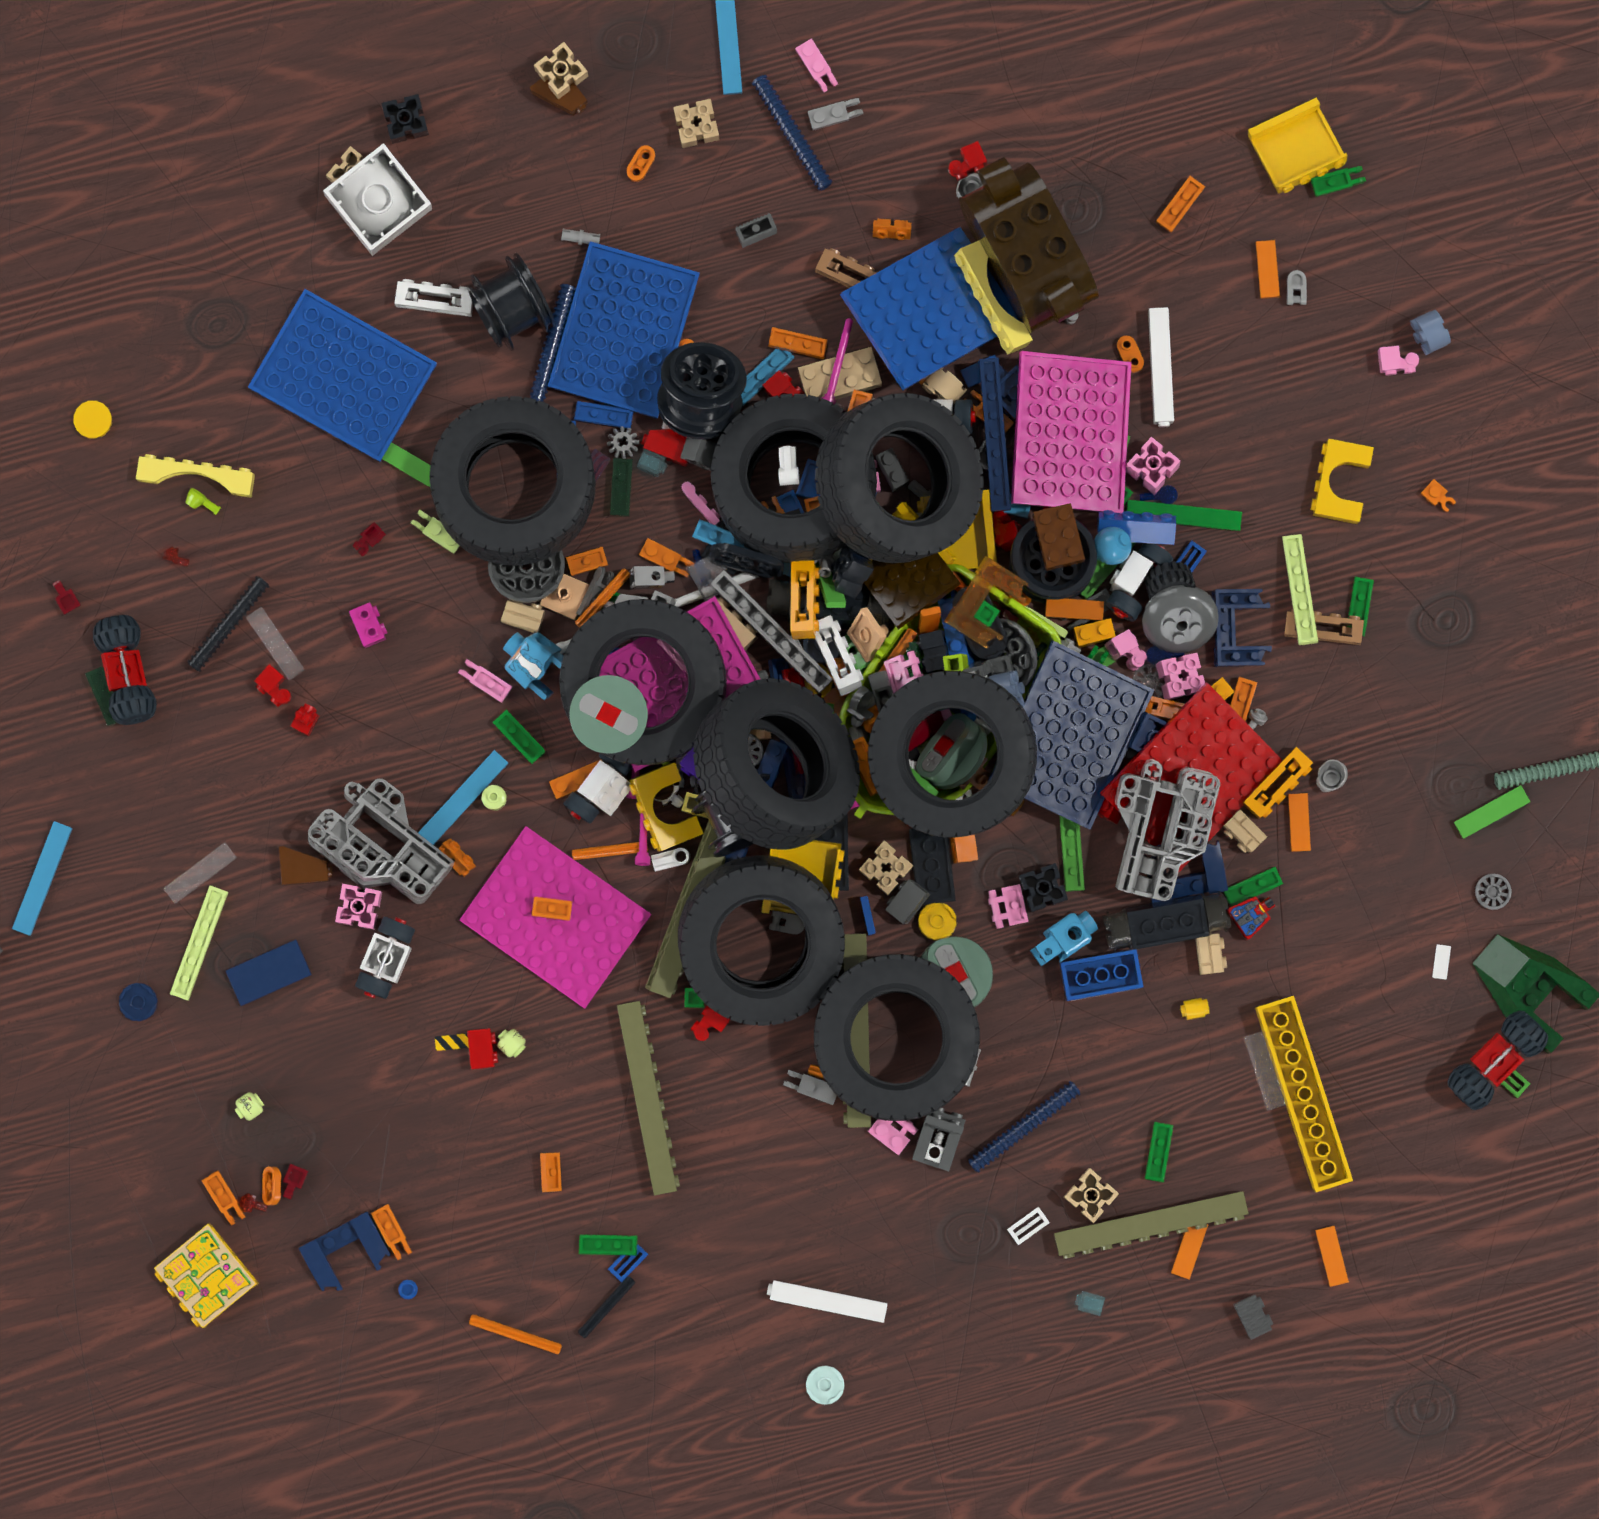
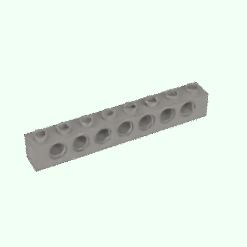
[710,570,833,694]

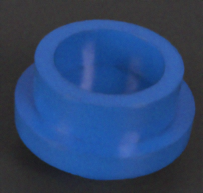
[398,1280,418,1299]

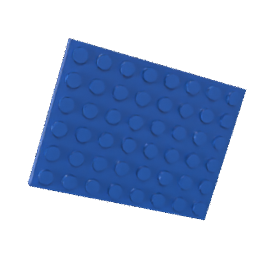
[840,227,1019,390]
[548,241,700,419]
[248,289,437,462]

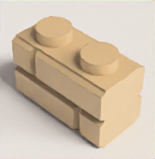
[501,600,545,633]
[1223,810,1267,854]
[1195,934,1227,975]

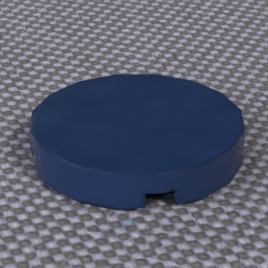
[119,983,158,1021]

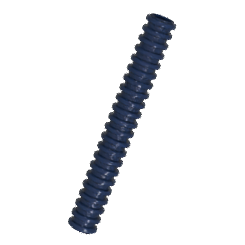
[752,75,833,191]
[530,284,576,403]
[968,1081,1081,1173]

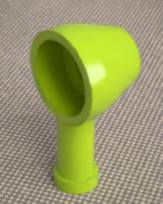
[186,488,221,515]

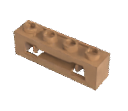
[815,248,877,288]
[1284,609,1364,645]

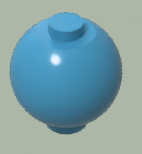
[1094,527,1132,565]

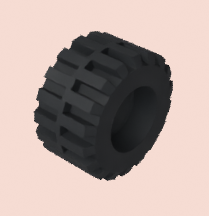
[1145,561,1196,599]

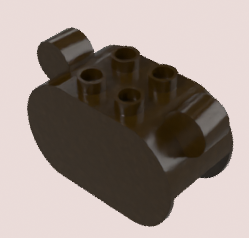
[959,157,1099,334]

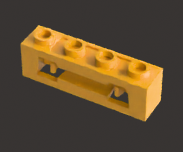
[790,560,820,639]
[1243,747,1313,819]

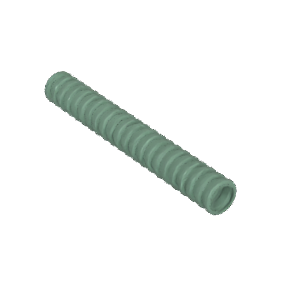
[1494,751,1599,790]

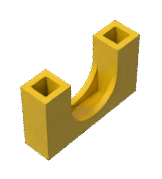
[1310,439,1374,524]
[629,762,703,851]

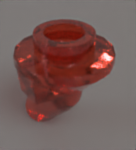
[162,546,189,567]
[240,1193,268,1212]

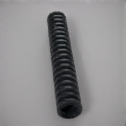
[187,576,270,672]

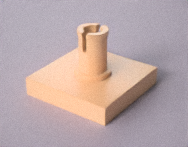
[540,574,590,620]
[847,607,888,662]

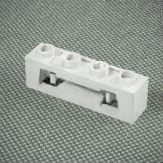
[395,279,473,317]
[815,615,863,696]

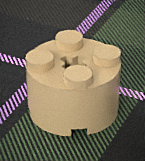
[922,367,967,405]

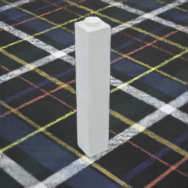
[1148,308,1174,427]
[767,1280,888,1323]

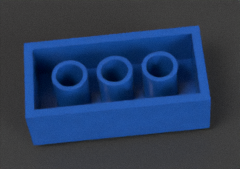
[1059,949,1143,1002]

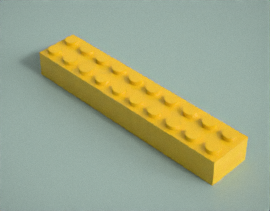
[1255,996,1353,1192]

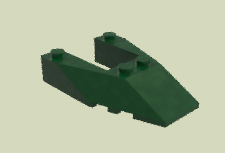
[1472,934,1599,1053]

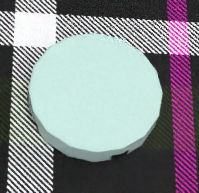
[806,1365,844,1404]

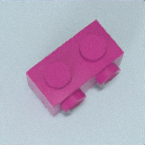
[349,602,387,648]

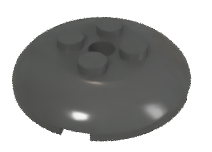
[488,550,565,603]
[1142,585,1219,654]
[973,618,1037,687]

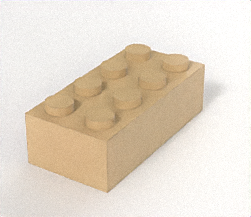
[798,347,882,400]

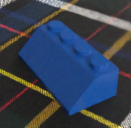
[1097,510,1176,545]

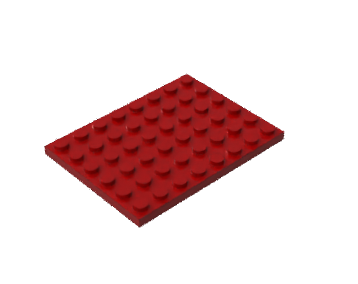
[1100,683,1283,872]

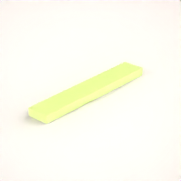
[1282,534,1318,645]
[170,886,228,1001]

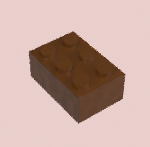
[1032,503,1085,571]

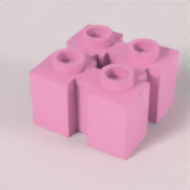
[1126,437,1180,495]
[1156,653,1205,700]
[335,884,382,930]

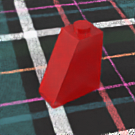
[641,429,688,467]

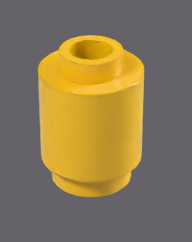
[1180,998,1209,1020]

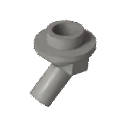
[1248,708,1267,730]

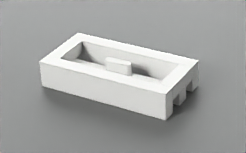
[1007,1207,1050,1245]

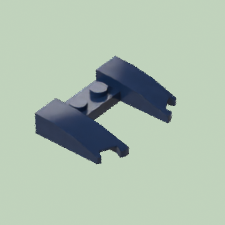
[1212,589,1272,667]
[1143,838,1228,903]
[299,1212,391,1291]

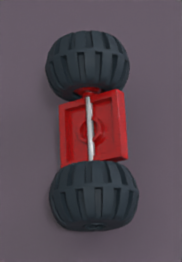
[93,615,157,725]
[1447,1011,1548,1110]

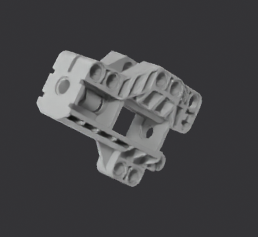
[1115,759,1220,901]
[308,779,454,904]

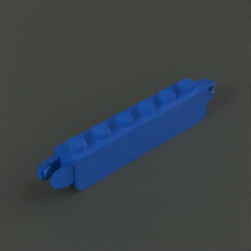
[938,589,980,721]

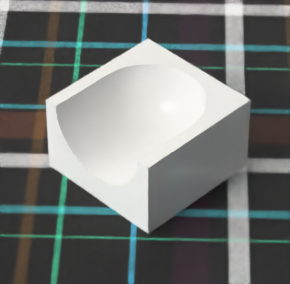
[323,143,432,256]

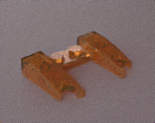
[944,556,1028,649]

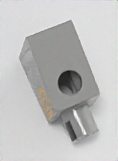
[629,566,675,590]

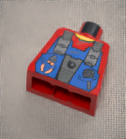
[1226,896,1275,941]

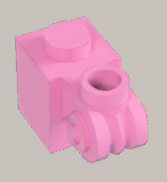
[1378,346,1419,376]
[1104,629,1147,671]

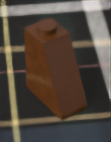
[529,68,588,115]
[279,846,333,886]

